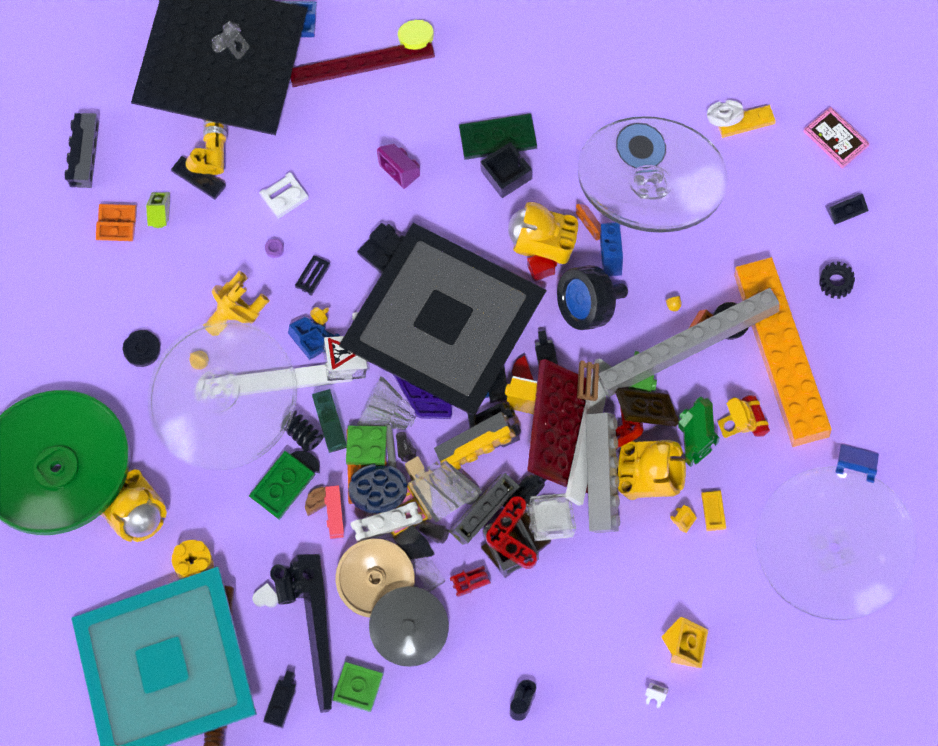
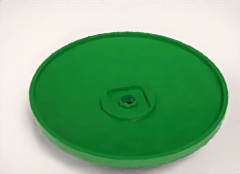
[0,390,130,536]

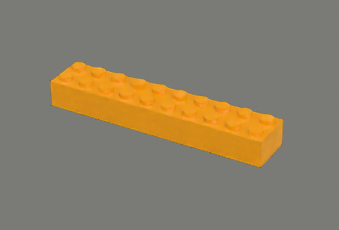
[734,257,832,447]

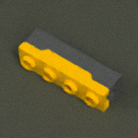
[434,412,516,472]

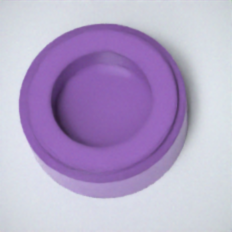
[265,238,284,258]

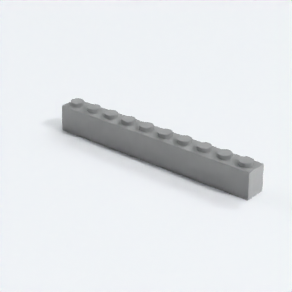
[598,288,780,398]

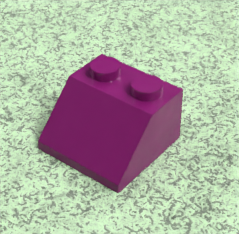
[377,144,420,189]

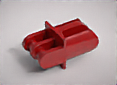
[449,565,491,597]

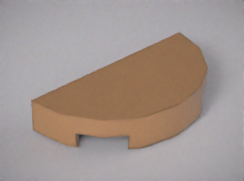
[305,487,341,516]

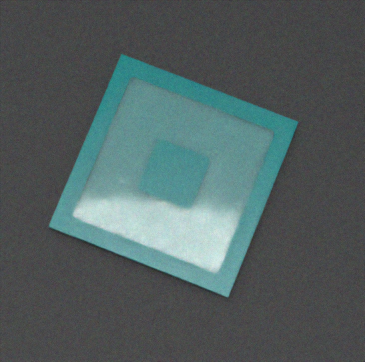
[71,567,257,746]

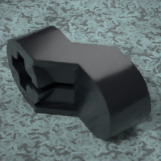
[509,680,537,721]

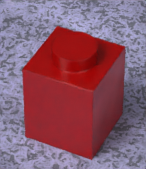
[527,255,557,282]

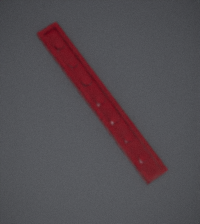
[291,42,435,87]

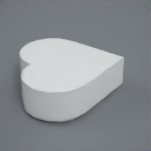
[252,583,278,608]

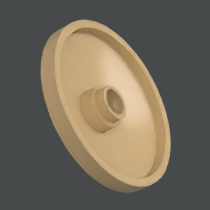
[335,539,415,618]

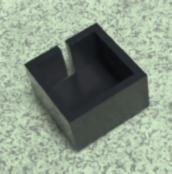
[480,142,532,198]

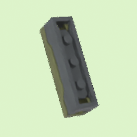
[448,473,519,545]

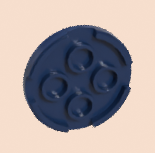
[348,464,407,513]

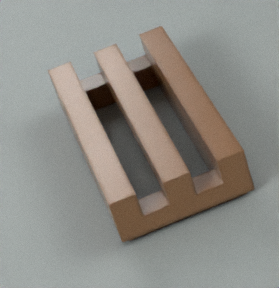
[577,360,599,401]

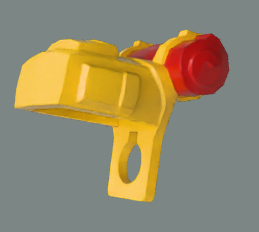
[718,395,770,438]

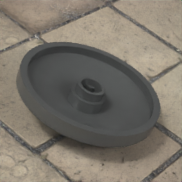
[369,587,449,667]

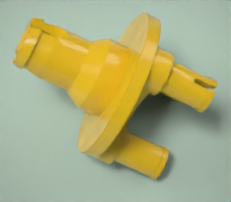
[204,270,270,337]

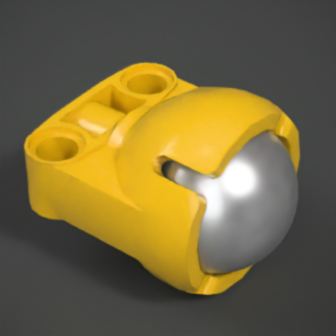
[508,202,578,264]
[101,469,167,542]

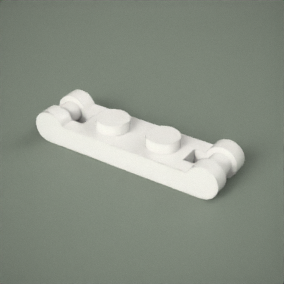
[350,502,423,542]

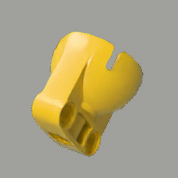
[618,440,686,500]

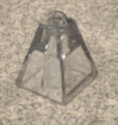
[357,376,416,430]

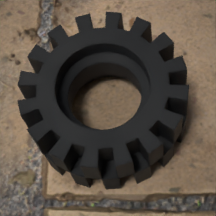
[819,262,855,299]

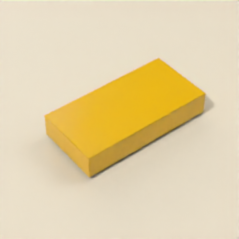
[701,490,726,532]

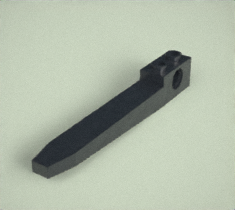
[290,554,332,713]

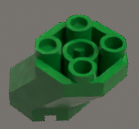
[678,396,720,467]

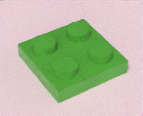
[346,426,387,466]
[333,662,384,713]

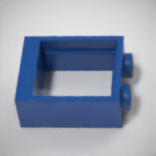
[600,222,623,276]

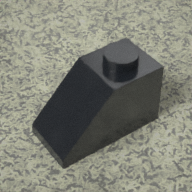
[393,525,435,560]

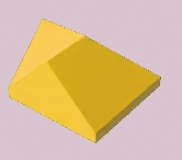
[661,617,708,668]

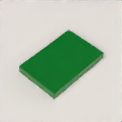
[249,451,316,520]

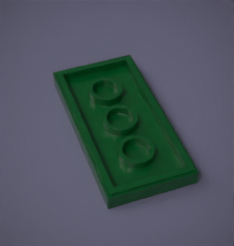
[458,113,537,160]

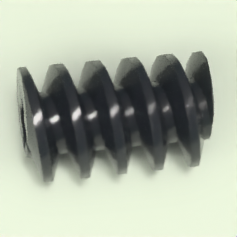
[281,410,324,451]

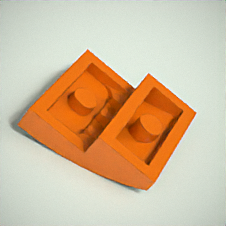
[95,204,137,242]

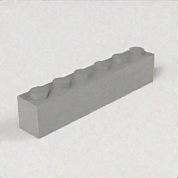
[586,412,620,533]

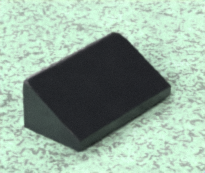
[825,193,869,225]

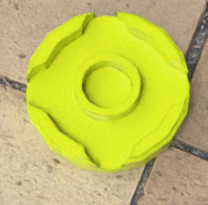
[397,20,434,49]

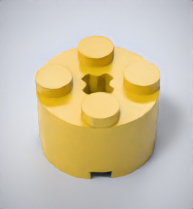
[172,540,214,579]

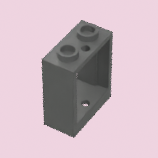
[482,514,539,577]

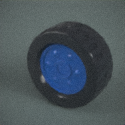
[557,265,628,330]

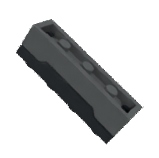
[64,113,99,188]

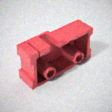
[324,485,344,539]

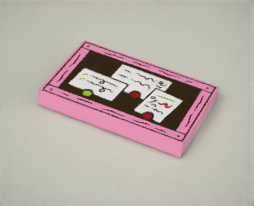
[803,107,870,169]

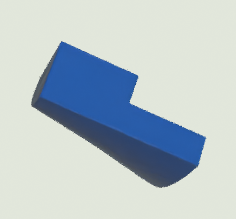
[288,317,340,360]

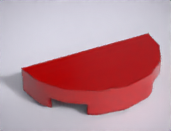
[512,355,534,381]

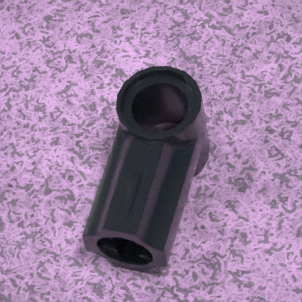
[270,564,296,605]

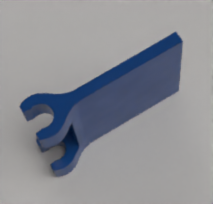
[835,444,879,483]

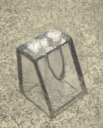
[410,460,482,522]

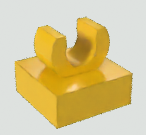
[670,505,697,533]

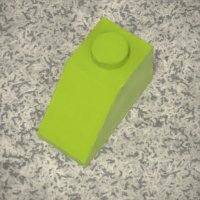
[146,192,170,228]

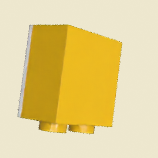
[505,376,537,414]

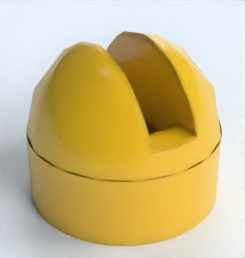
[665,296,682,311]

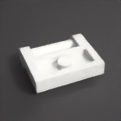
[259,172,309,219]

